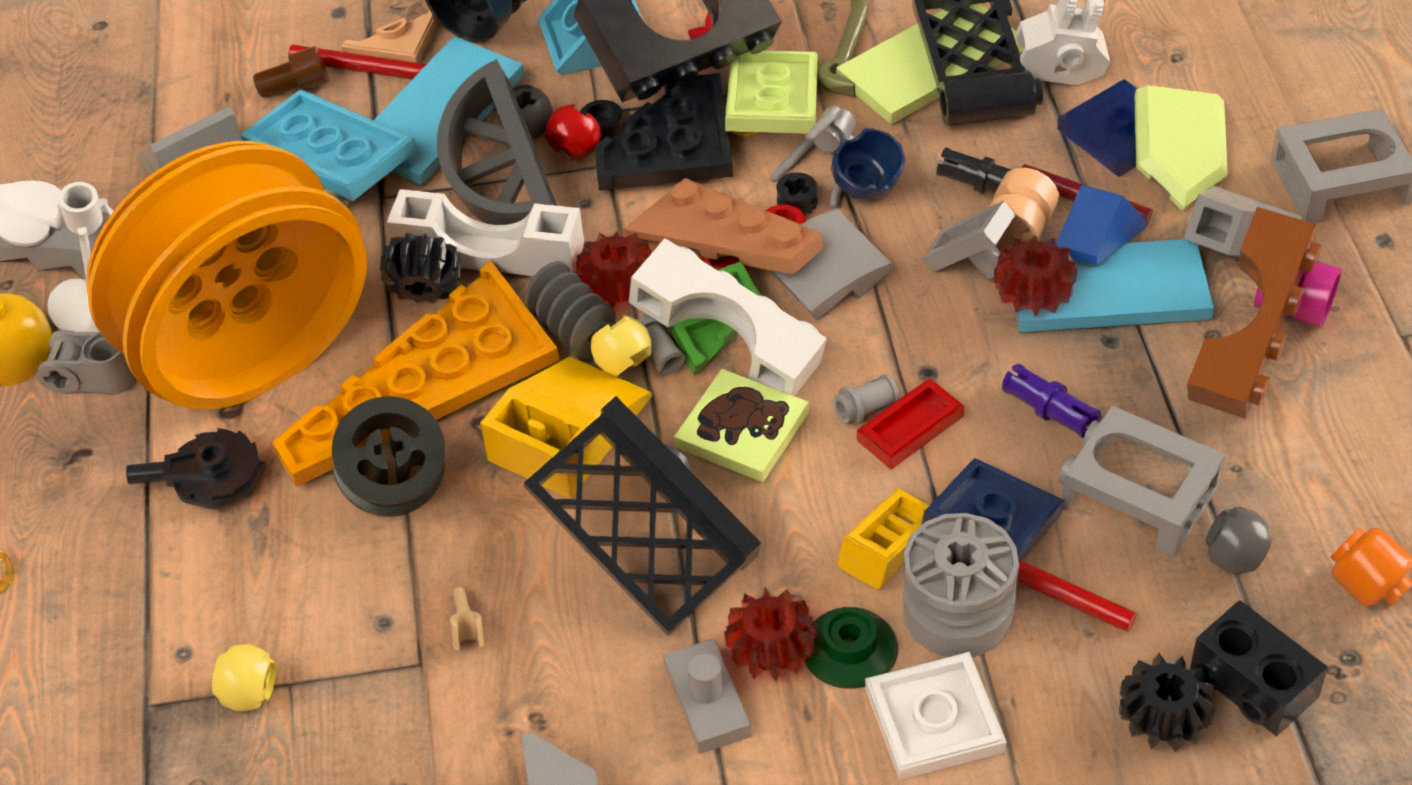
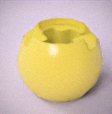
[591,315,651,377]
[212,643,276,712]

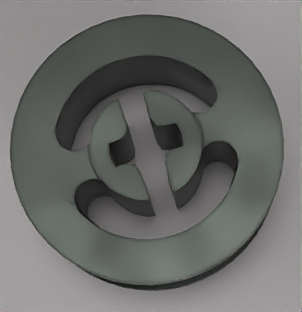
[332,396,445,516]

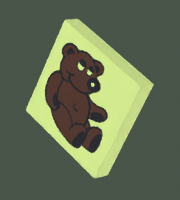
[674,369,809,483]

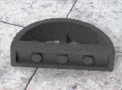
[437,59,557,225]

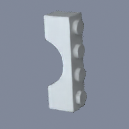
[387,189,585,276]
[629,238,827,396]

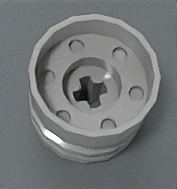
[902,513,1019,657]

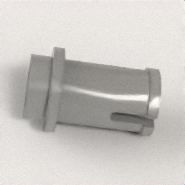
[637,315,685,375]
[833,374,900,424]

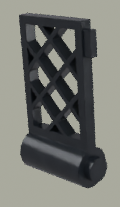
[912,0,1043,126]

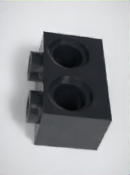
[1190,600,1328,737]

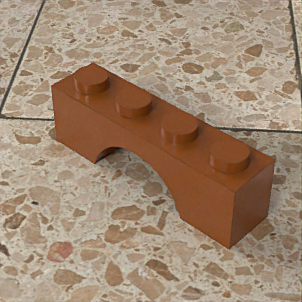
[1187,207,1321,419]

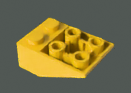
[480,356,652,499]

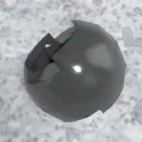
[497,84,553,139]
[1205,507,1272,575]

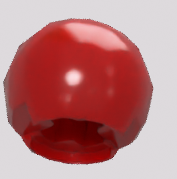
[545,104,601,161]

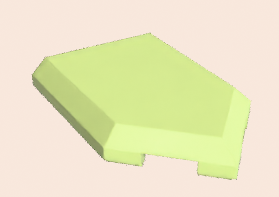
[1134,85,1228,211]

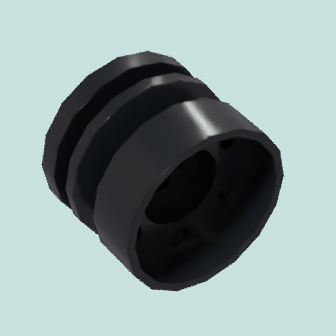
[425,0,527,43]

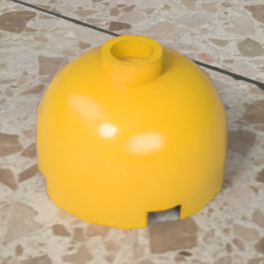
[0,292,53,386]

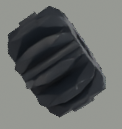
[380,233,462,303]
[1119,653,1215,752]

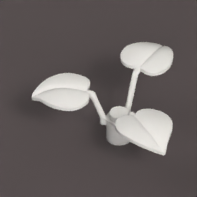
[0,180,113,332]

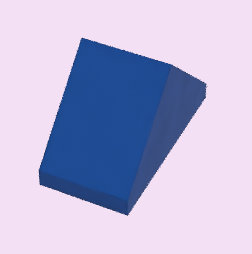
[1055,184,1146,265]

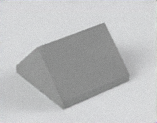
[137,106,242,175]

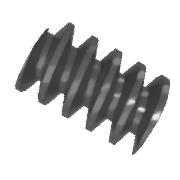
[524,261,617,362]

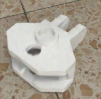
[1015,0,1110,85]

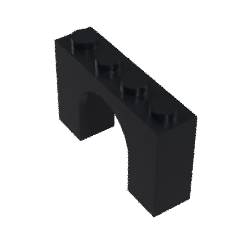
[573,0,782,103]

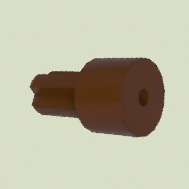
[253,46,329,97]

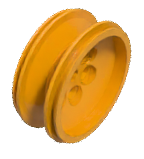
[86,141,367,410]

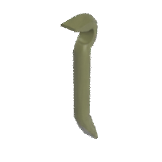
[817,0,868,98]

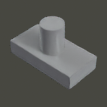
[922,201,1016,279]
[663,639,752,754]

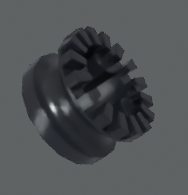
[776,172,817,216]

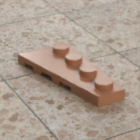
[624,178,825,274]

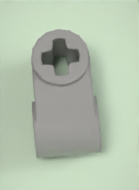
[36,330,137,395]

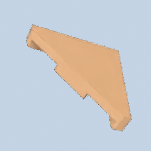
[342,9,440,63]

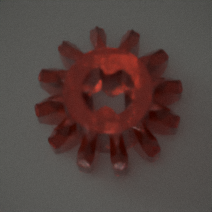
[575,230,652,309]
[993,235,1077,317]
[724,586,817,681]

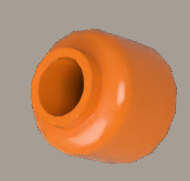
[1330,527,1412,607]

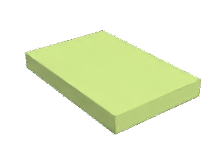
[725,51,818,134]

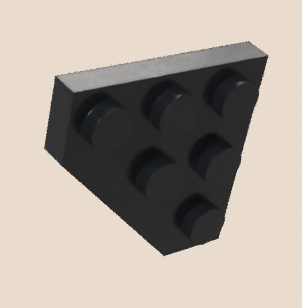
[594,73,733,191]

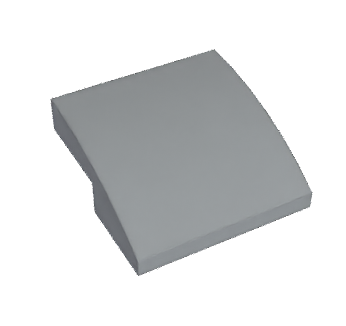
[769,208,895,320]

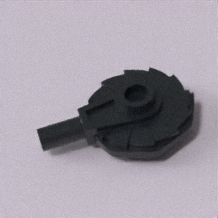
[126,428,266,509]

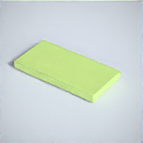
[836,3,1024,125]

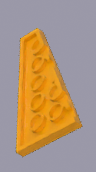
[272,260,560,487]

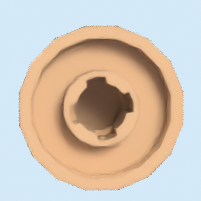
[988,168,1059,255]

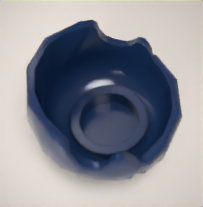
[831,128,906,200]

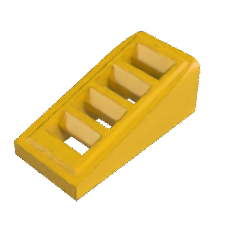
[837,488,929,590]

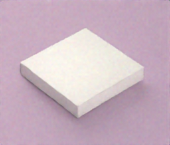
[865,652,1007,780]

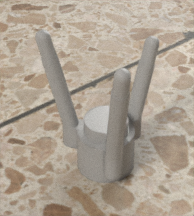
[770,105,856,208]

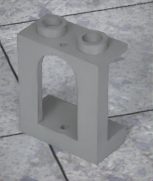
[1271,109,1412,223]
[1058,405,1226,557]

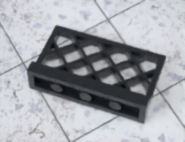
[524,396,761,636]

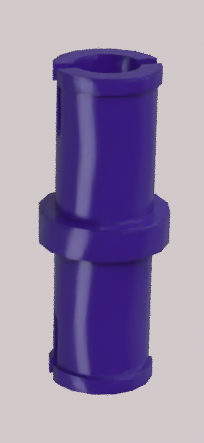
[1002,364,1101,438]

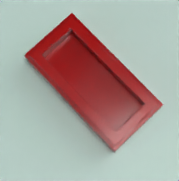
[857,378,964,470]

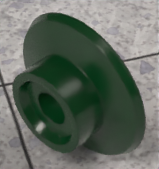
[801,607,898,689]

